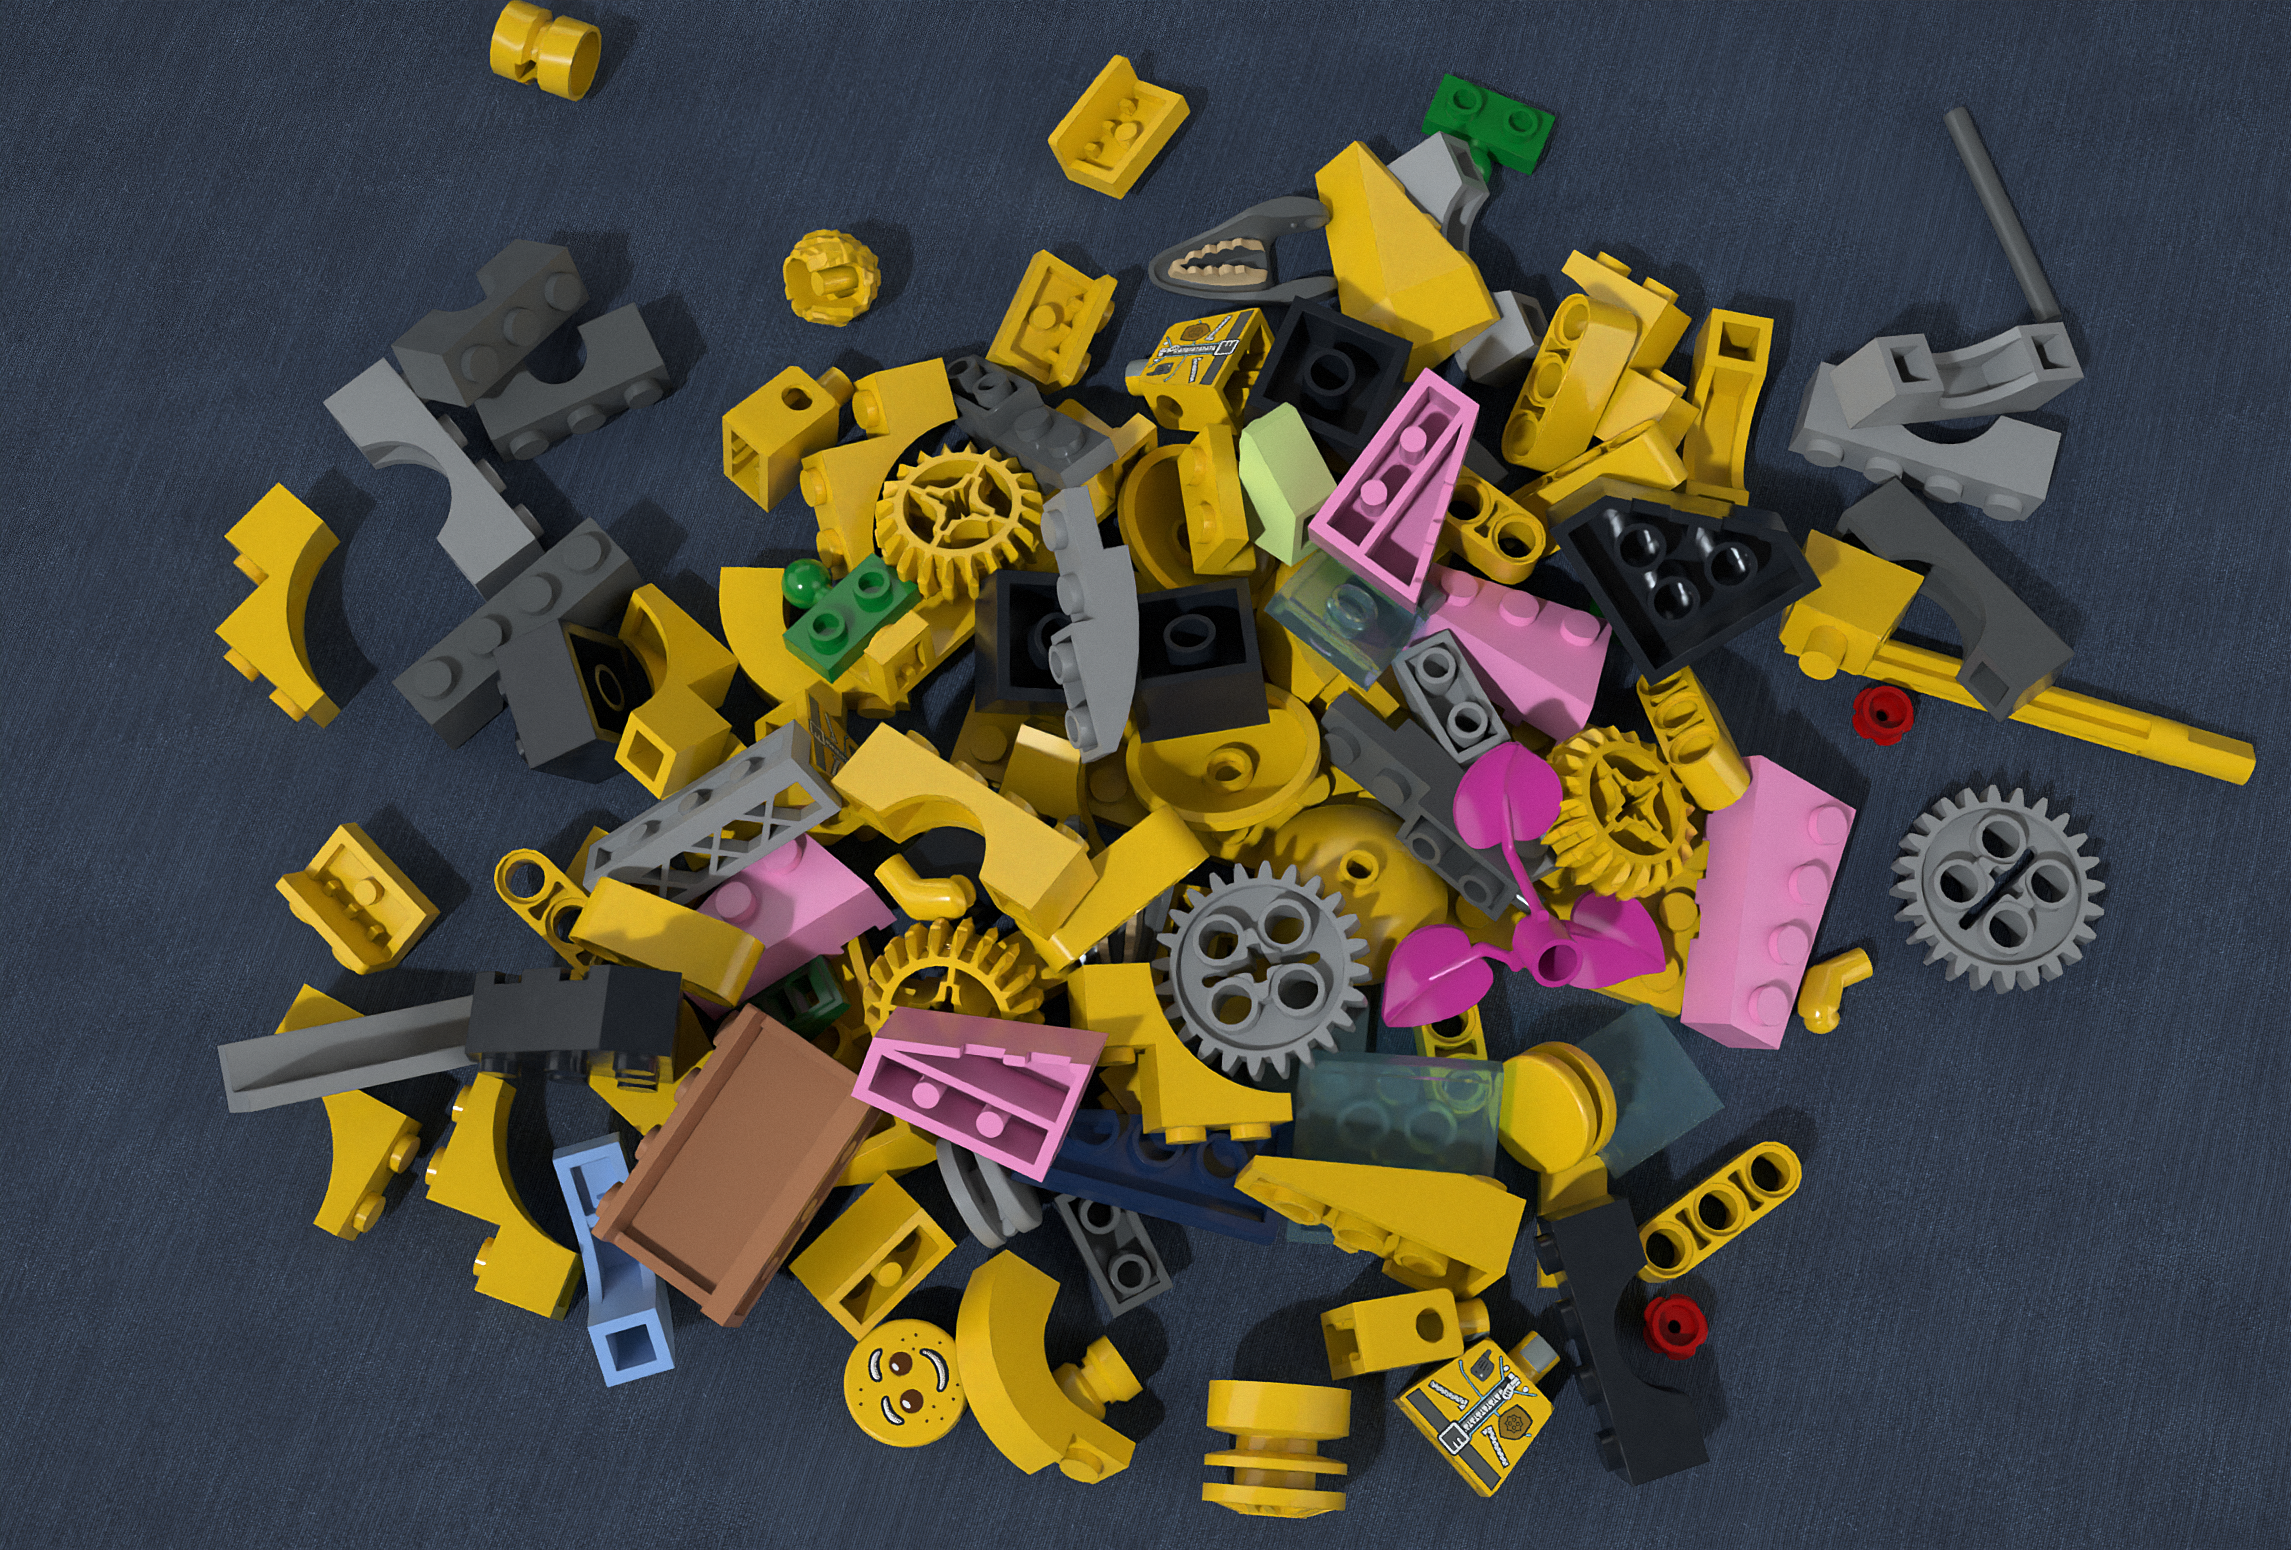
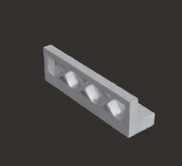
[583,719,842,906]
[217,995,478,1113]

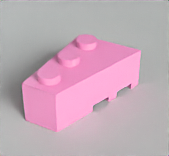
[1308,367,1480,615]
[1402,562,1612,748]
[683,832,897,1021]
[851,1006,1109,1183]

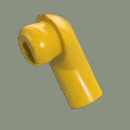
[874,853,976,921]
[1797,947,1873,1034]

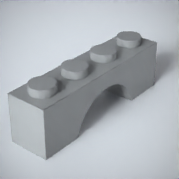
[1386,131,1549,388]
[1829,322,2084,430]
[323,357,545,602]
[1788,361,2061,521]

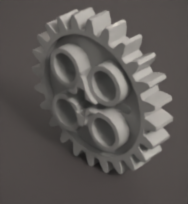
[1889,785,2105,994]
[1151,860,1372,1081]

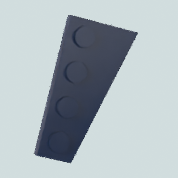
[1010,1109,1296,1246]

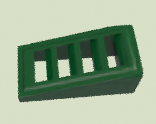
[706,954,852,1049]

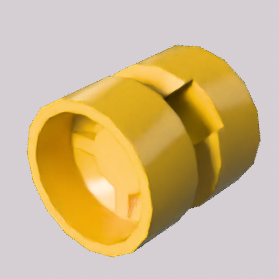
[490,0,601,102]

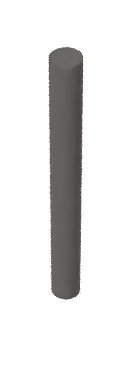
[1943,107,2062,324]

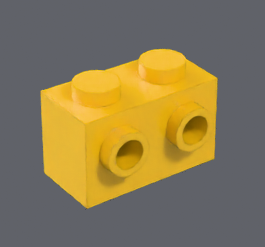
[788,1172,957,1342]

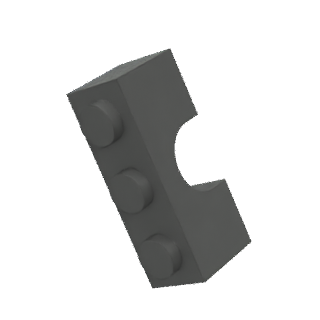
[391,239,590,408]
[473,302,674,463]

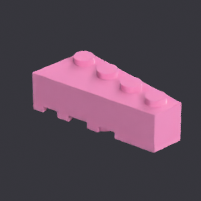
[1680,755,1856,1050]

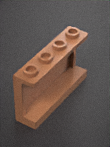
[591,1003,884,1328]

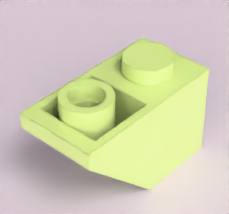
[1239,402,1337,567]

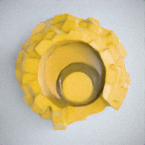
[783,229,881,327]

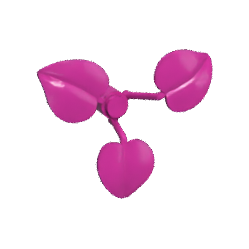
[1381,741,1666,1027]

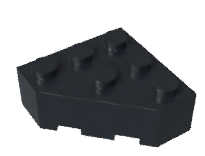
[1545,477,1822,687]
[465,965,684,1093]

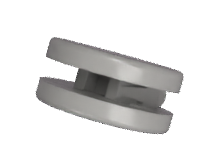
[936,1137,1042,1249]

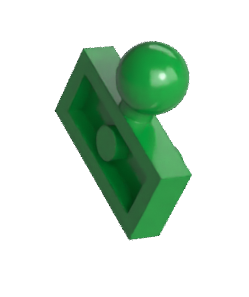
[1421,73,1556,184]
[781,552,921,684]

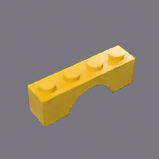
[1673,308,1774,506]
[831,722,1099,941]

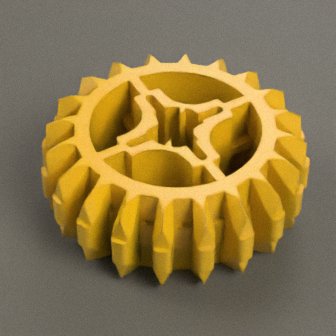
[874,441,1045,605]
[1540,725,1698,902]
[863,917,1045,1031]

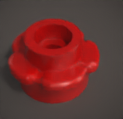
[1852,686,1914,746]
[1642,1293,1708,1361]

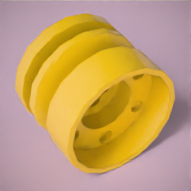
[1202,1380,1351,1519]

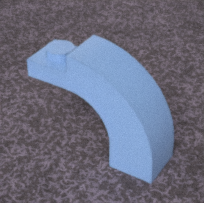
[552,1131,675,1388]

